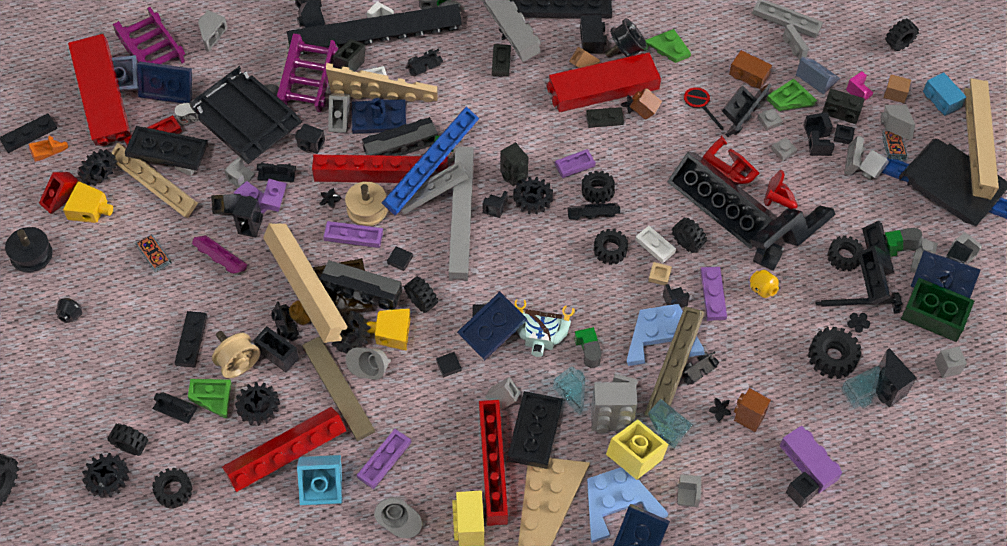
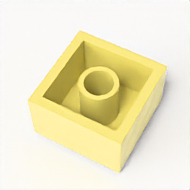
[606,419,669,480]
[452,491,484,546]

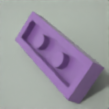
[324,221,383,248]
[700,267,727,321]
[357,429,411,489]

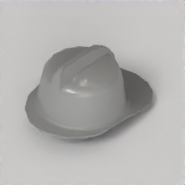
[346,347,391,380]
[374,497,422,539]

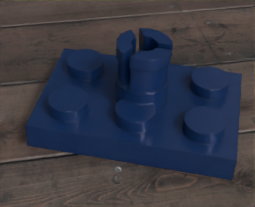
[137,61,192,103]
[352,98,406,134]
[911,250,981,298]
[457,291,527,361]
[613,504,670,546]

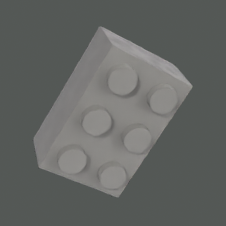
[591,382,637,434]

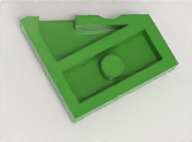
[645,29,691,63]
[767,79,817,111]
[188,379,232,418]

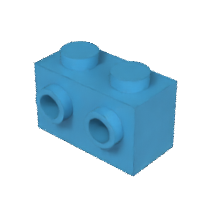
[923,73,966,116]

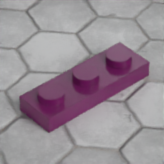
[192,235,248,274]

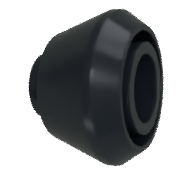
[56,298,83,323]

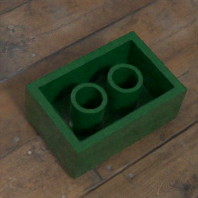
[901,278,975,342]

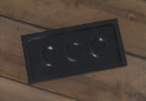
[125,126,208,171]
[507,391,563,469]

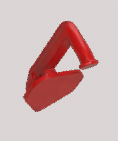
[703,135,760,184]
[764,170,798,209]

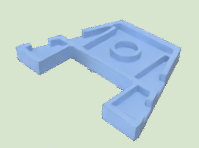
[627,304,705,366]
[587,467,668,543]

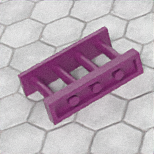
[113,7,185,64]
[277,34,339,113]

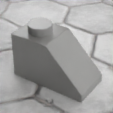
[198,10,228,52]
[328,93,350,133]
[881,105,915,140]

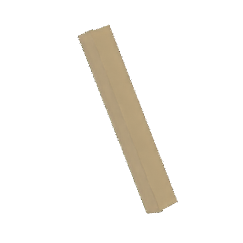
[964,78,999,200]
[263,223,348,343]

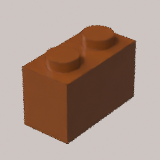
[729,50,772,89]
[733,388,771,432]

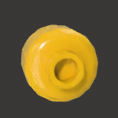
[750,270,779,298]

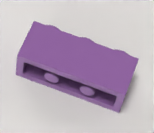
[780,425,842,493]

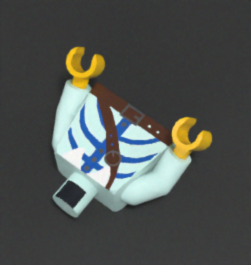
[514,299,575,357]

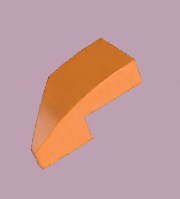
[29,136,68,162]

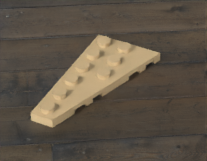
[326,63,438,102]
[518,458,590,546]

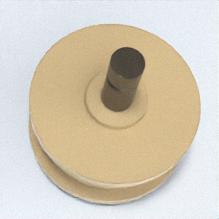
[345,182,388,226]
[212,331,261,378]

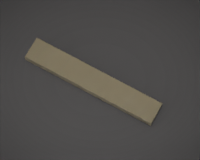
[644,306,705,422]
[302,336,375,442]

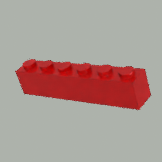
[312,154,422,183]
[479,400,508,526]
[222,407,347,492]

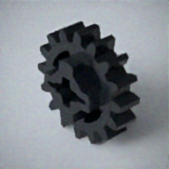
[78,149,117,186]
[513,177,553,214]
[331,311,371,354]
[235,382,280,426]
[82,453,129,498]

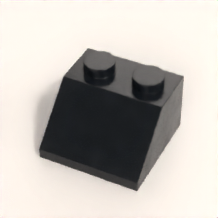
[876,348,917,407]

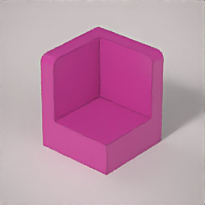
[846,71,873,101]

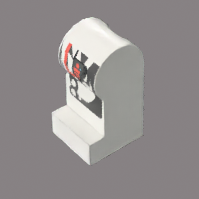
[175,103,200,125]

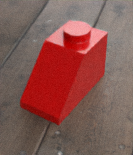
[39,172,80,214]

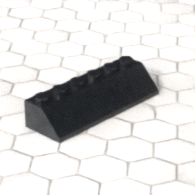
[667,152,777,249]

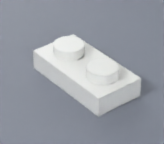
[635,226,676,264]

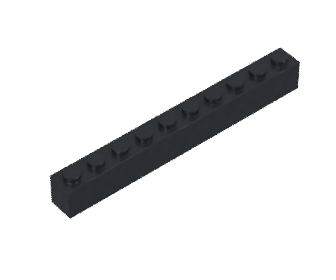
[286,4,462,55]

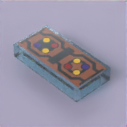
[882,131,907,160]
[135,234,172,273]

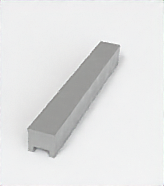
[449,146,474,281]

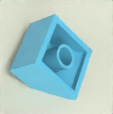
[297,455,342,505]

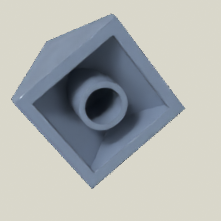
[112,55,138,91]
[796,57,840,94]

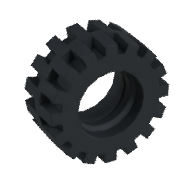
[885,18,919,51]
[582,171,615,204]
[671,217,707,253]
[594,229,628,265]
[827,236,864,272]
[404,276,438,313]
[107,423,149,456]
[152,468,192,508]

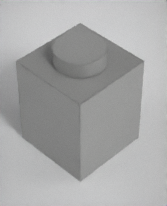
[859,150,889,180]
[935,347,967,378]

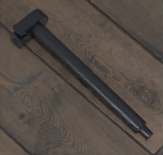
[815,292,902,314]

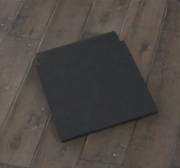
[189,66,302,164]
[899,138,1007,226]

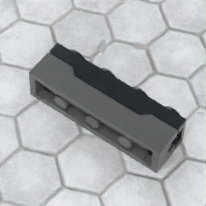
[362,117,438,156]
[320,260,402,310]

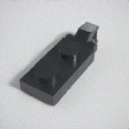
[567,203,620,220]

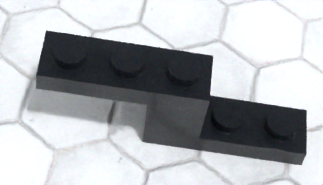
[750,205,836,250]
[858,221,894,305]

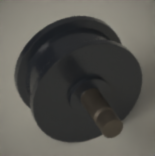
[605,18,648,58]
[5,227,53,273]

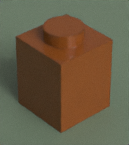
[630,88,662,120]

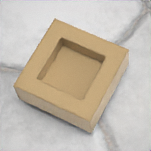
[648,262,672,286]

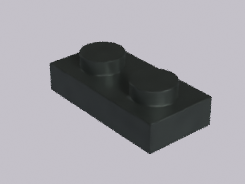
[492,44,511,76]
[586,107,624,128]

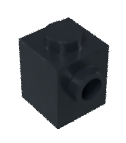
[295,124,325,154]

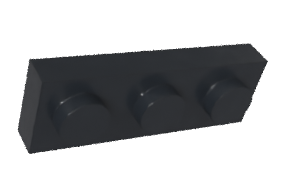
[0,113,58,153]
[175,311,207,368]

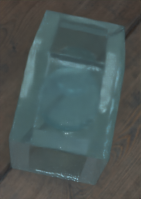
[841,365,881,409]
[553,366,585,416]
[648,399,693,448]

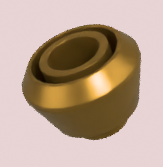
[289,300,311,325]

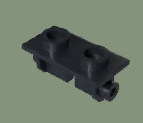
[405,49,443,76]
[257,162,296,182]
[271,301,299,341]
[682,351,719,385]
[152,392,198,424]

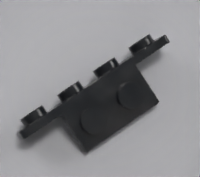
[722,83,772,137]

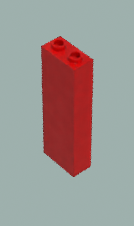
[68,34,131,146]
[546,52,661,112]

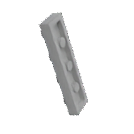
[752,0,823,38]
[401,161,469,214]

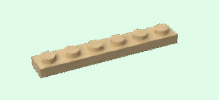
[111,143,198,218]

